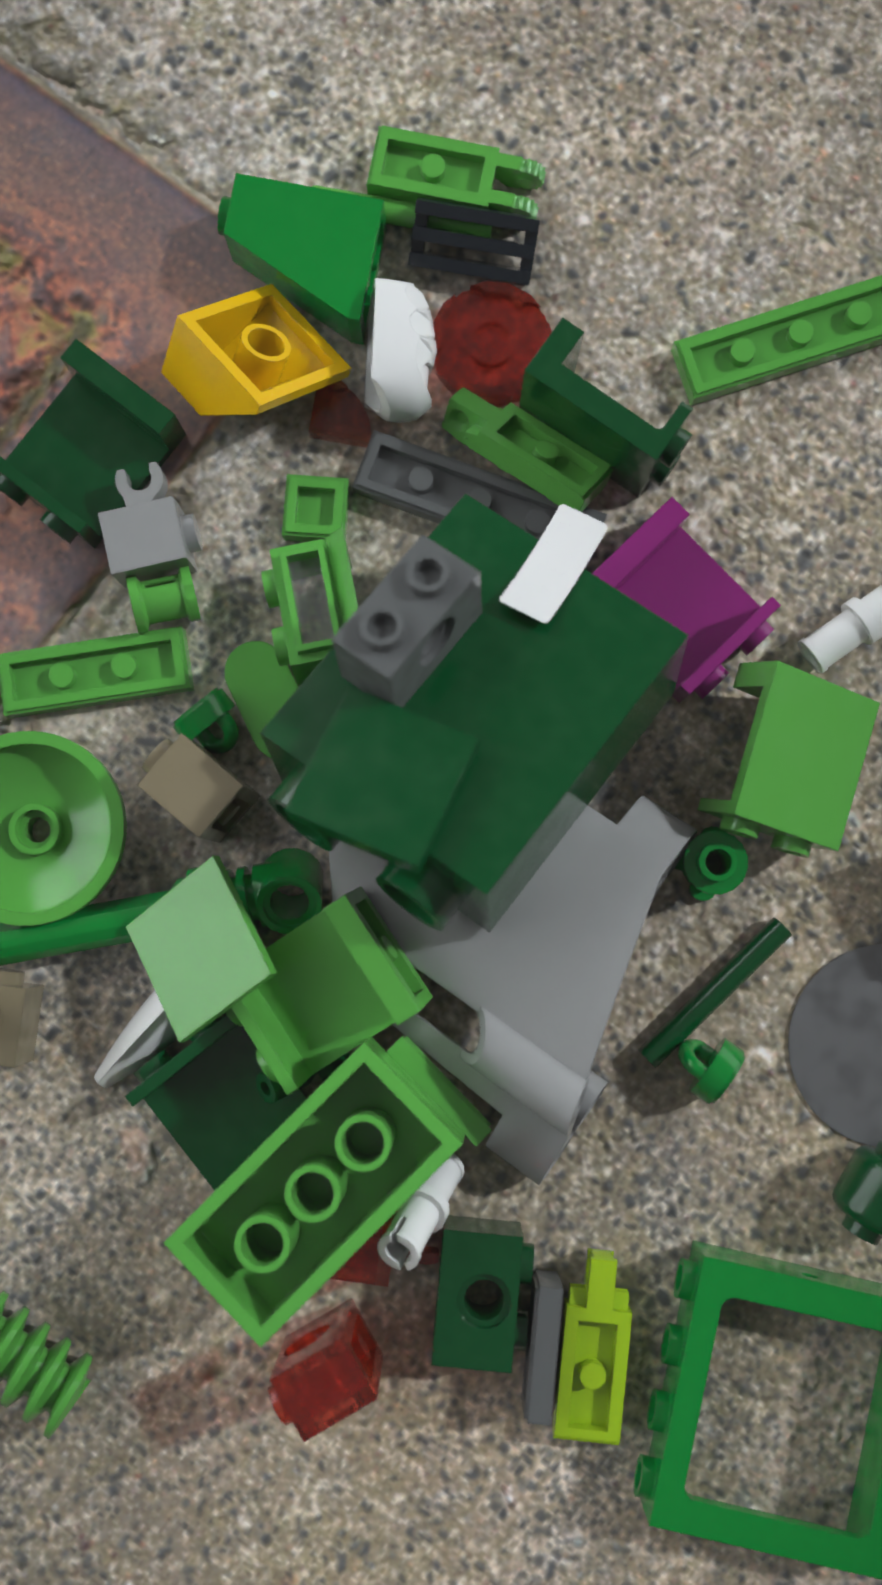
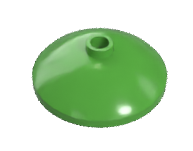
[0,731,127,926]

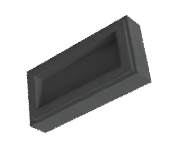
[521,1269,564,1426]

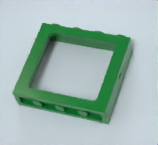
[633,1240,882,1580]

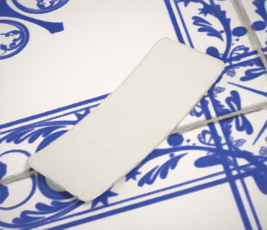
[499,504,607,623]

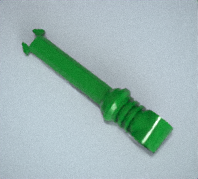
[0,848,323,966]

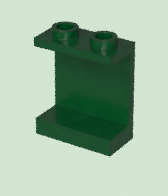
[0,338,186,549]
[125,1015,308,1194]

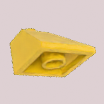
[161,284,352,416]

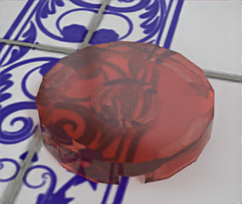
[433,281,552,407]

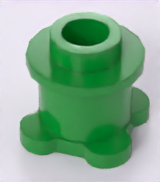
[674,826,748,901]

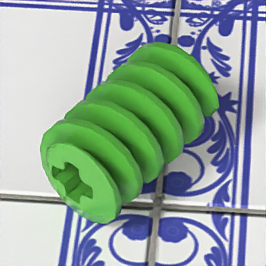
[0,1290,93,1440]

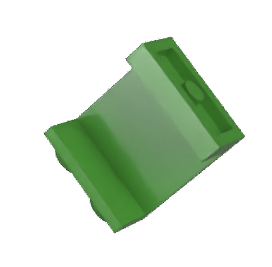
[697,661,880,858]
[225,886,433,1095]

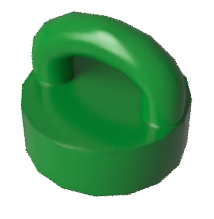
[173,688,239,754]
[678,1038,745,1104]

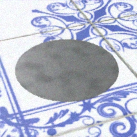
[788,944,882,1147]

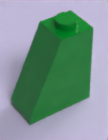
[217,173,387,345]

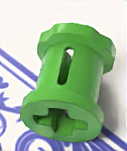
[126,566,201,634]

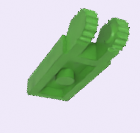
[366,125,546,217]

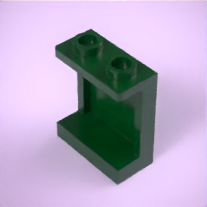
[519,317,693,498]

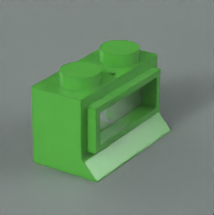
[261,527,360,685]

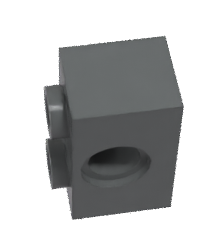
[331,534,482,708]

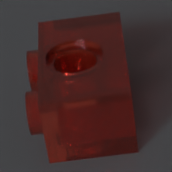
[268,1298,383,1442]

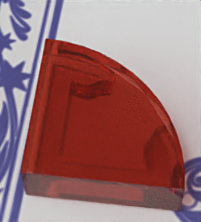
[309,380,371,448]

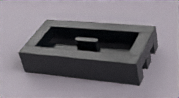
[408,198,541,286]

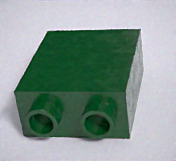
[260,493,689,933]

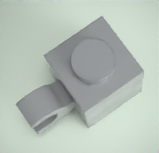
[98,461,203,588]

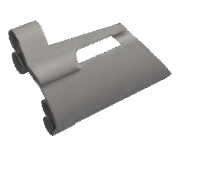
[329,795,697,1186]

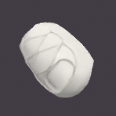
[364,278,437,423]

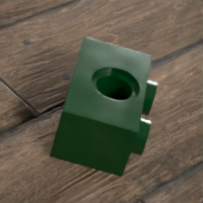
[431,1215,534,1374]

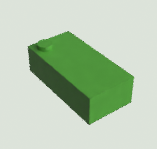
[164,1037,465,1348]

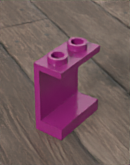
[592,497,781,703]

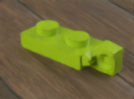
[552,1248,632,1445]

